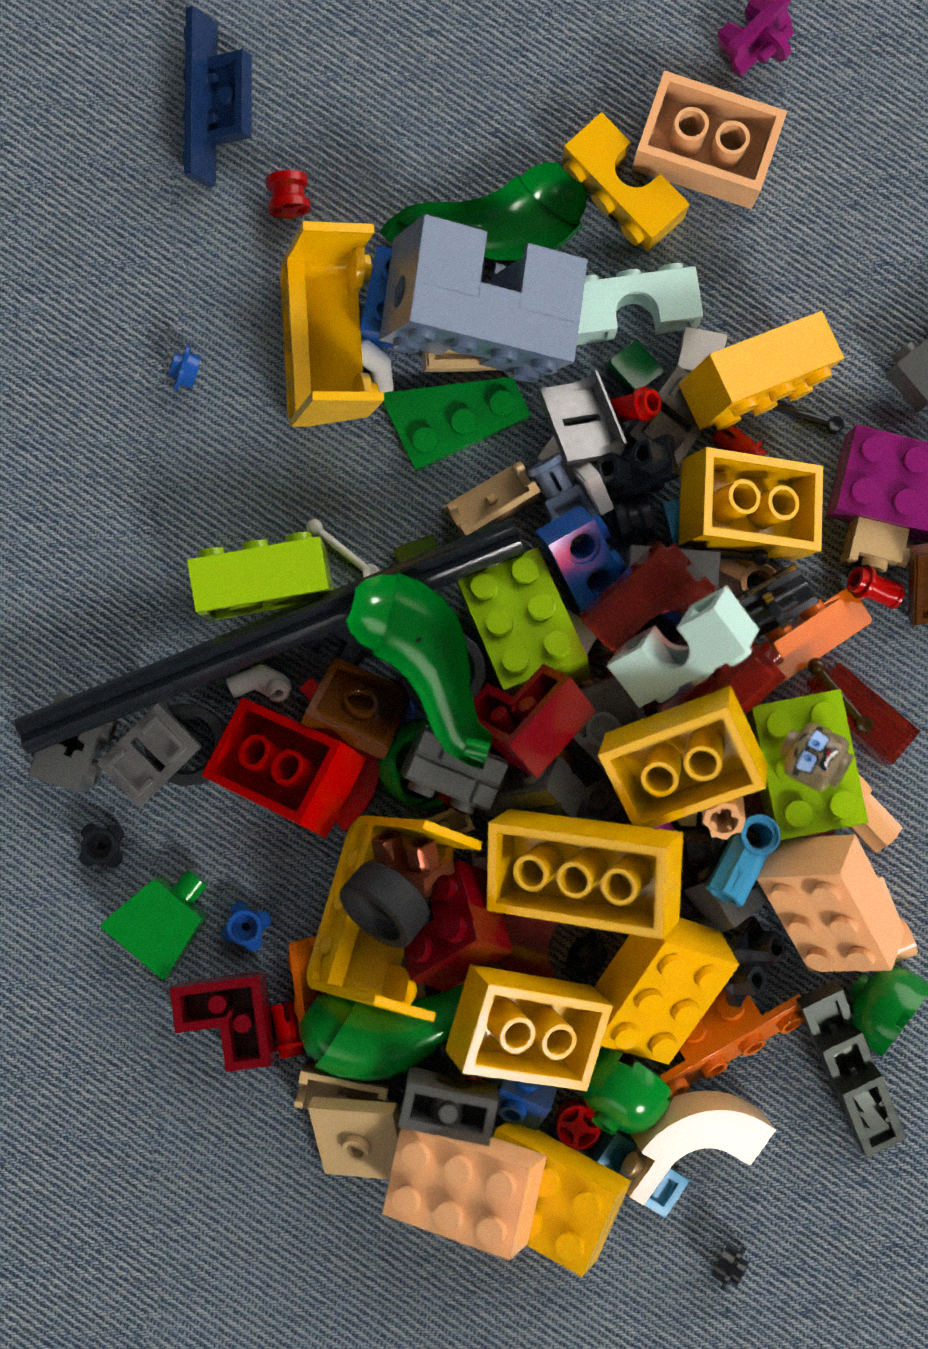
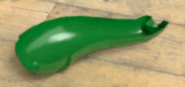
[379,162,587,263]
[346,572,493,770]
[299,984,464,1082]

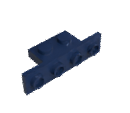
[182,6,252,188]

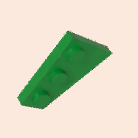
[382,377,531,472]

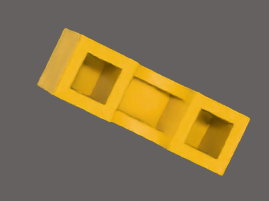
[562,112,690,252]

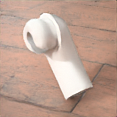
[361,339,394,393]
[226,664,291,702]

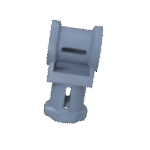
[526,453,597,523]

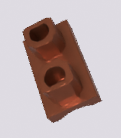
[367,830,455,898]

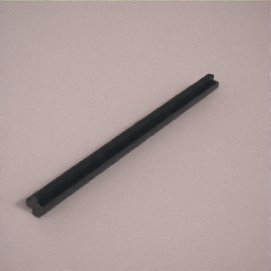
[14,518,524,754]

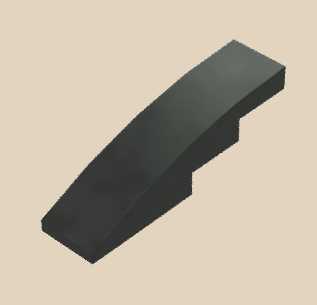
[796,980,906,1158]

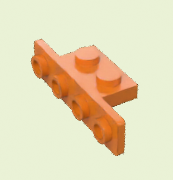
[718,587,872,708]
[658,990,804,1097]

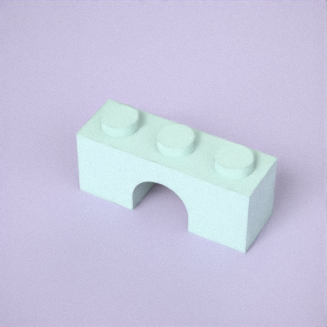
[577,263,703,345]
[607,586,759,708]

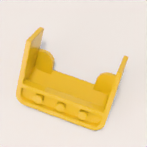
[280,221,384,427]
[307,815,483,1022]

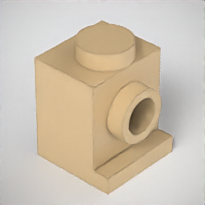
[839,516,912,572]

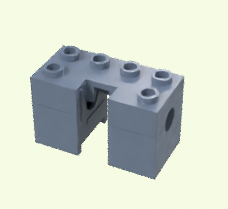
[379,214,588,382]

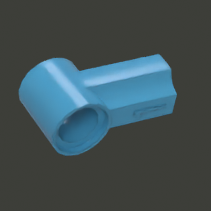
[705,814,781,907]

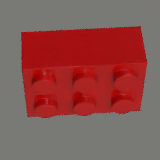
[201,697,367,838]

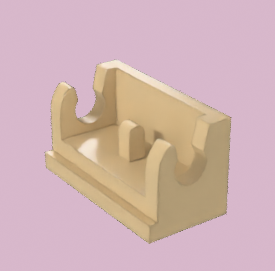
[444,461,541,537]
[294,1062,391,1109]

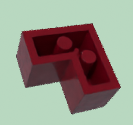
[473,664,596,778]
[403,860,513,991]
[169,970,276,1072]

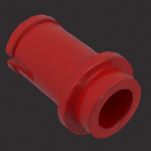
[609,387,662,424]
[711,425,768,456]
[847,566,905,609]
[269,1001,306,1059]

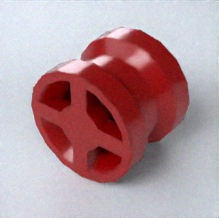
[265,170,311,219]
[555,1099,600,1150]

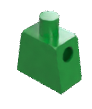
[100,868,208,981]

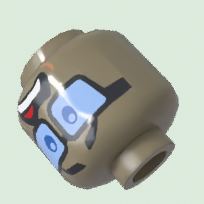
[779,723,854,791]

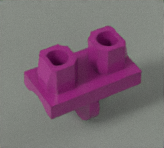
[717,0,794,77]

